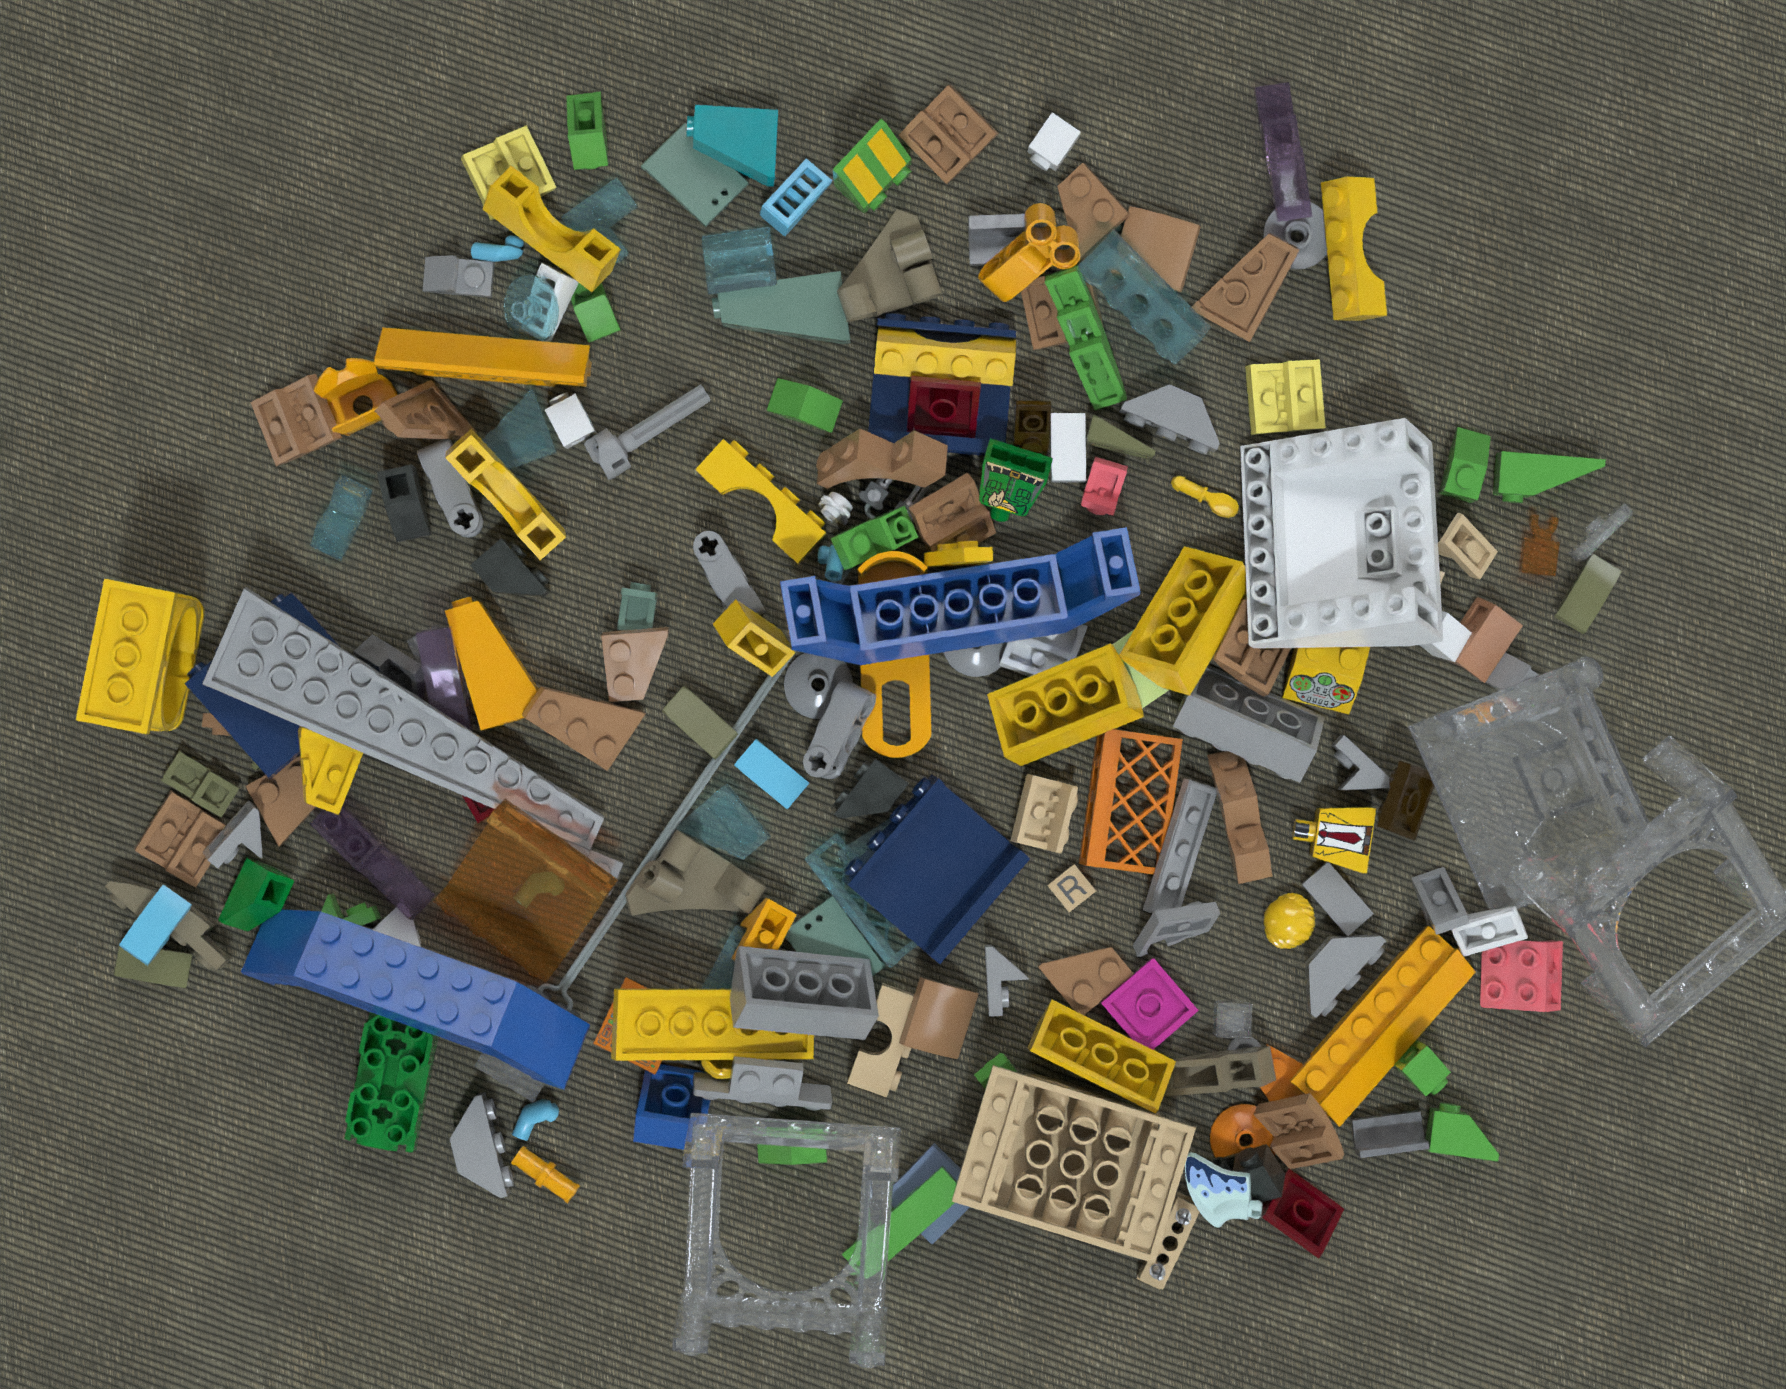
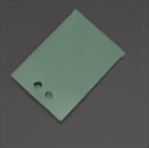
[641,123,749,228]
[785,895,886,977]

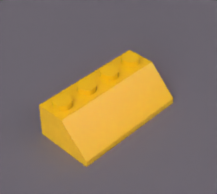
[1119,546,1247,696]
[987,643,1145,766]
[1028,1000,1176,1114]

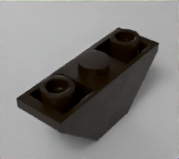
[1013,401,1051,485]

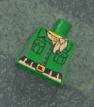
[979,438,1053,522]

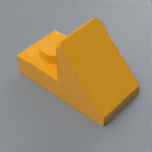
[731,898,797,961]

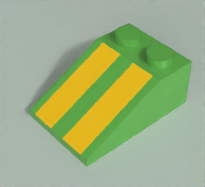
[833,119,912,214]

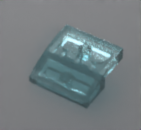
[702,227,777,295]

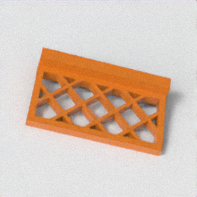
[1079,729,1183,875]

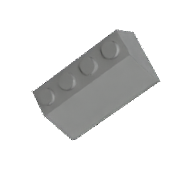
[1173,665,1325,783]
[730,946,879,1040]

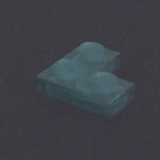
[561,177,638,266]

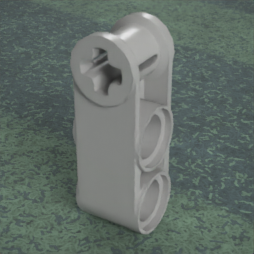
[417,439,484,538]
[693,531,766,615]
[803,679,876,779]

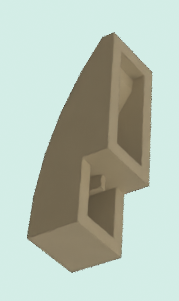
[1166,1046,1276,1096]

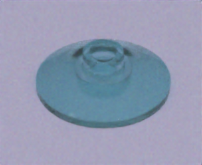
[504,275,559,341]

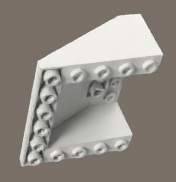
[1240,418,1443,648]

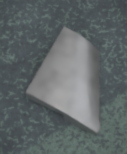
[354,634,425,700]

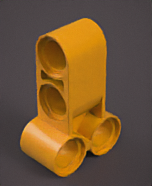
[978,203,1081,302]

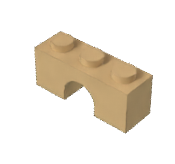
[847,983,914,1097]

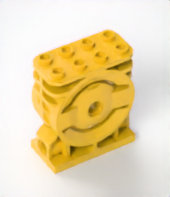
[76,579,205,734]

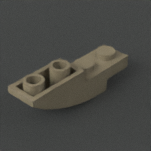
[105,880,232,970]

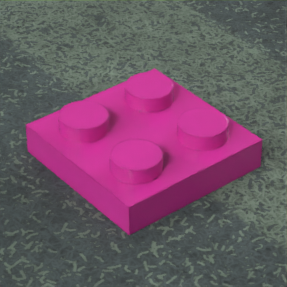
[1101,957,1199,1050]

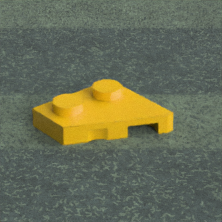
[924,541,993,567]
[298,726,363,815]

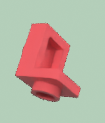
[1081,456,1128,515]

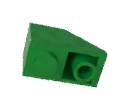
[218,858,295,932]

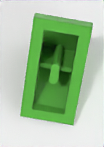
[767,378,843,433]

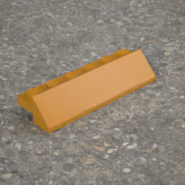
[374,327,592,387]
[1289,926,1476,1127]

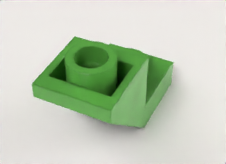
[831,506,918,570]

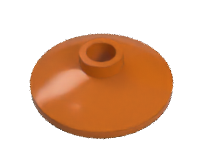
[1210,1104,1275,1158]

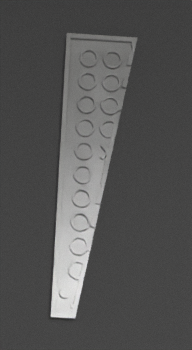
[202,587,604,850]

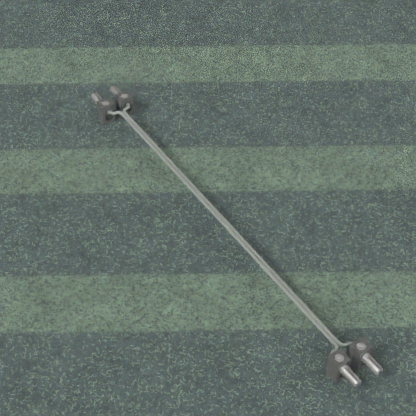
[525,478,929,1018]

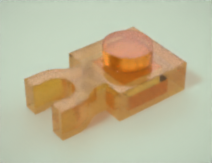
[1519,514,1560,577]

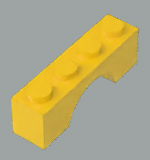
[483,166,621,292]
[1321,176,1387,321]
[874,327,1016,386]
[445,428,566,560]
[695,439,826,565]

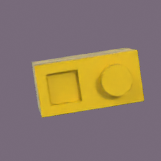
[713,599,796,677]

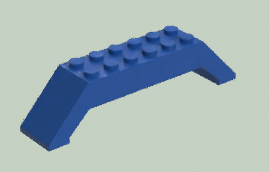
[780,527,1141,665]
[241,910,590,1090]

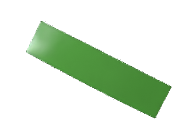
[1045,265,1127,410]
[842,1165,957,1280]

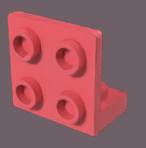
[1480,940,1563,1012]

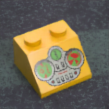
[1282,647,1370,714]

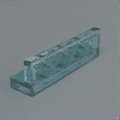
[804,833,917,968]

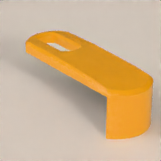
[858,551,931,758]

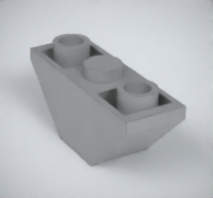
[1119,384,1220,455]
[1305,934,1386,1018]
[450,1092,514,1198]

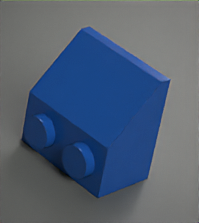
[633,1065,711,1153]

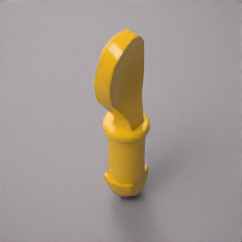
[1171,476,1239,518]

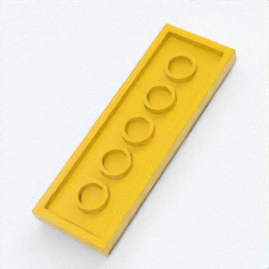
[611,989,814,1061]

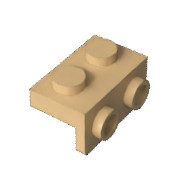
[1010,774,1078,854]

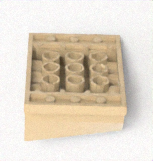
[952,1065,1196,1263]

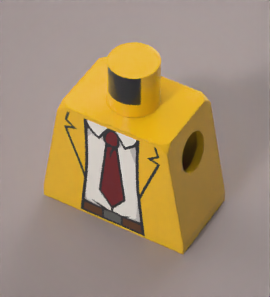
[1292,807,1376,874]

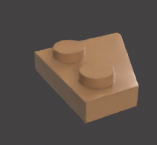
[1057,163,1130,260]
[601,627,669,702]
[1038,946,1134,1015]

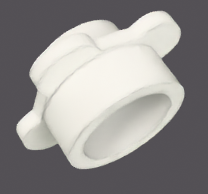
[818,492,853,525]

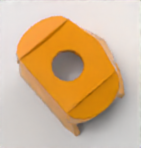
[314,358,397,436]

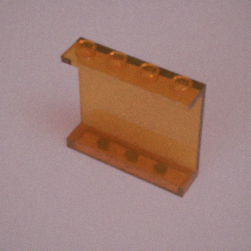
[433,798,618,983]

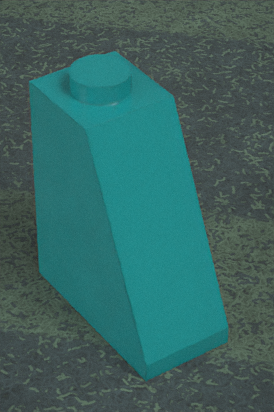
[686,105,778,187]

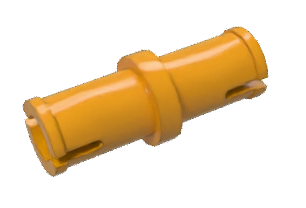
[511,1146,580,1204]

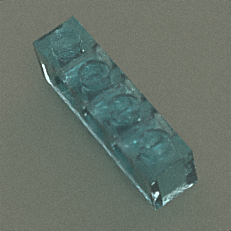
[1078,229,1211,365]

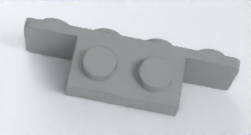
[693,1056,832,1110]

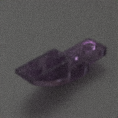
[310,806,436,920]

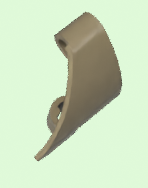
[837,209,943,322]
[625,830,767,916]

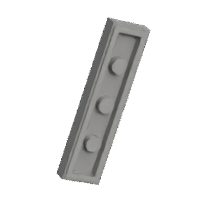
[1143,778,1217,913]

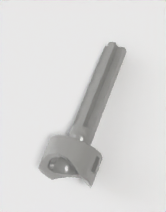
[584,384,711,480]

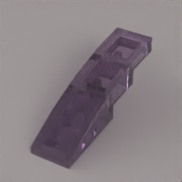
[1254,82,1313,222]
[416,626,474,732]

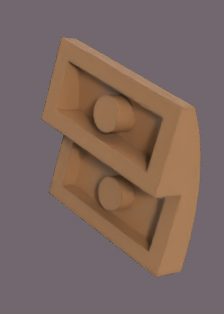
[898,85,999,184]
[1110,206,1201,293]
[1021,267,1104,350]
[250,374,342,466]
[909,473,996,567]
[1213,599,1291,697]
[134,790,227,888]
[899,977,979,1059]
[1254,1093,1344,1169]

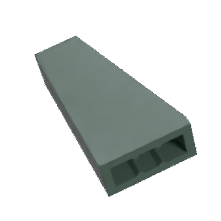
[712,271,851,344]

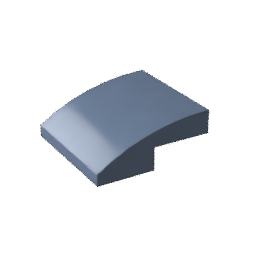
[882,1143,969,1244]

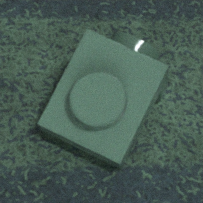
[617,582,658,631]

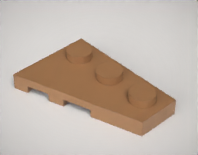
[1190,233,1300,342]
[375,380,477,440]
[522,686,646,771]
[246,756,316,846]

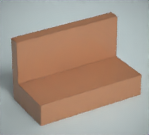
[1448,597,1523,683]

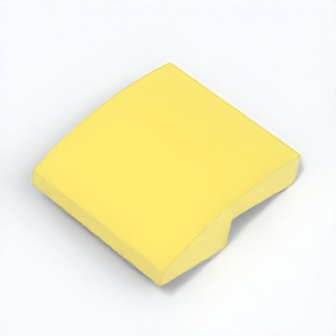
[461,125,556,220]
[1245,359,1326,435]

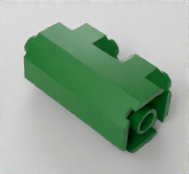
[344,1012,439,1152]

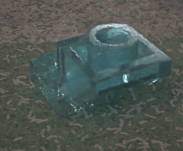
[310,475,373,561]

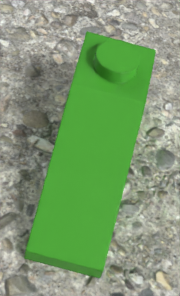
[1493,451,1606,503]

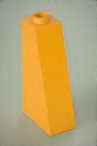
[445,597,539,730]

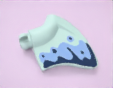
[1185,1152,1263,1228]

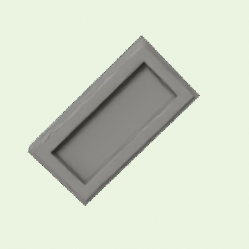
[1301,862,1374,936]

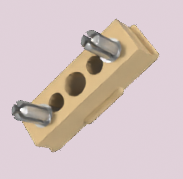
[1136,1191,1199,1290]

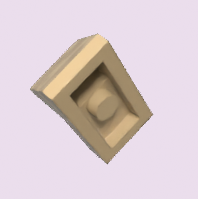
[1438,513,1498,580]

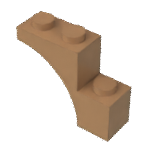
[816,429,948,489]
[1207,751,1272,884]

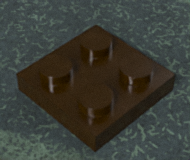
[1377,761,1438,841]

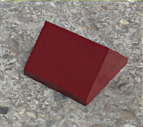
[906,376,981,438]
[1261,1168,1344,1259]

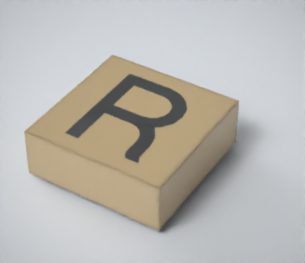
[1047,864,1096,912]

